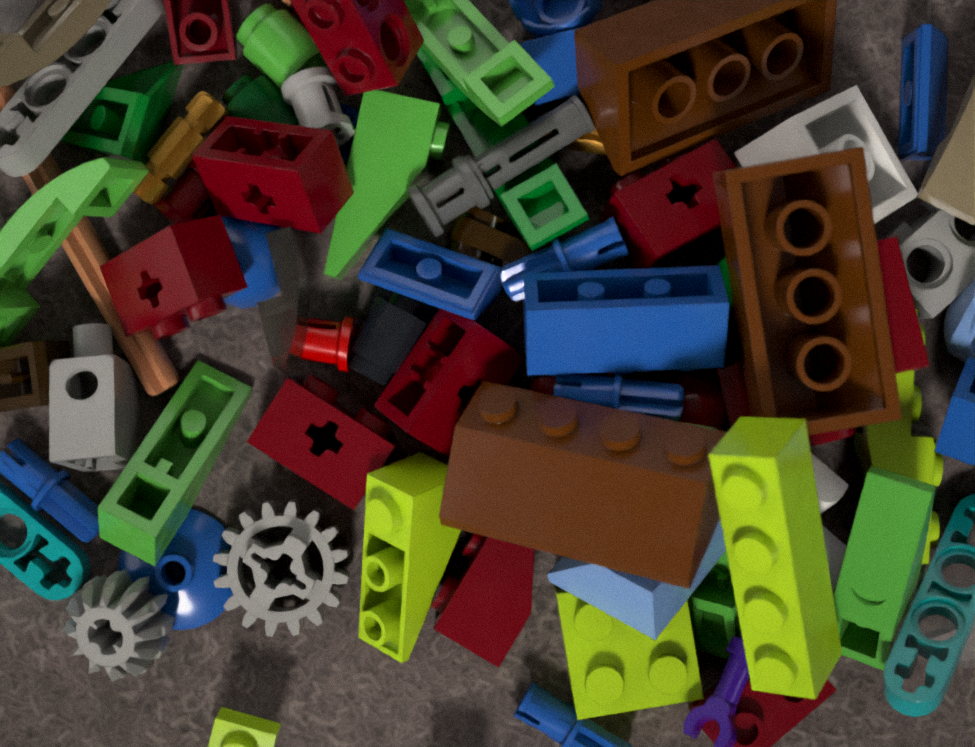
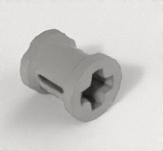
[281,67,355,147]

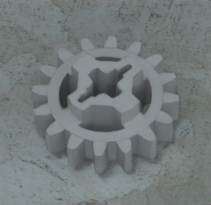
[213,499,351,637]

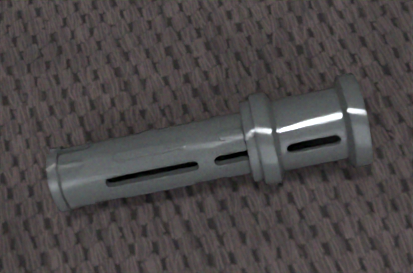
[406,95,595,238]

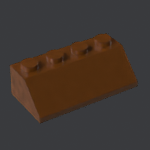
[574,0,837,176]
[713,147,902,435]
[439,380,727,589]

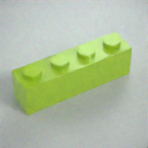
[708,417,842,700]

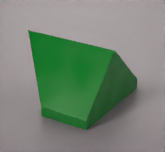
[60,60,184,165]

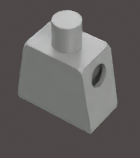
[49,323,143,473]

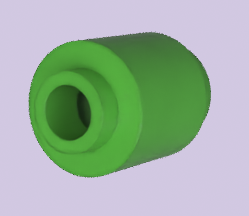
[237,3,328,90]

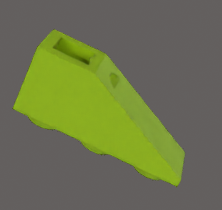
[358,452,461,663]

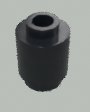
[348,292,429,387]

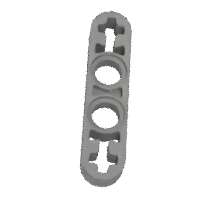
[0,0,165,177]

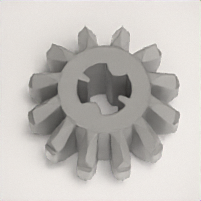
[61,569,176,682]

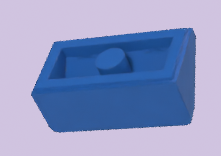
[898,24,949,161]
[358,227,501,321]

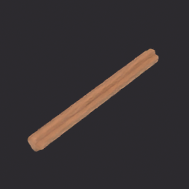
[0,84,180,396]

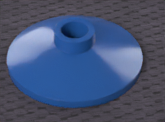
[118,508,233,630]

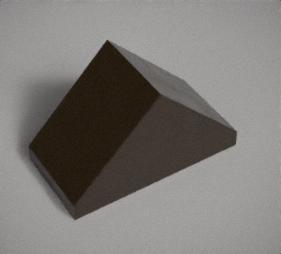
[0,340,71,412]

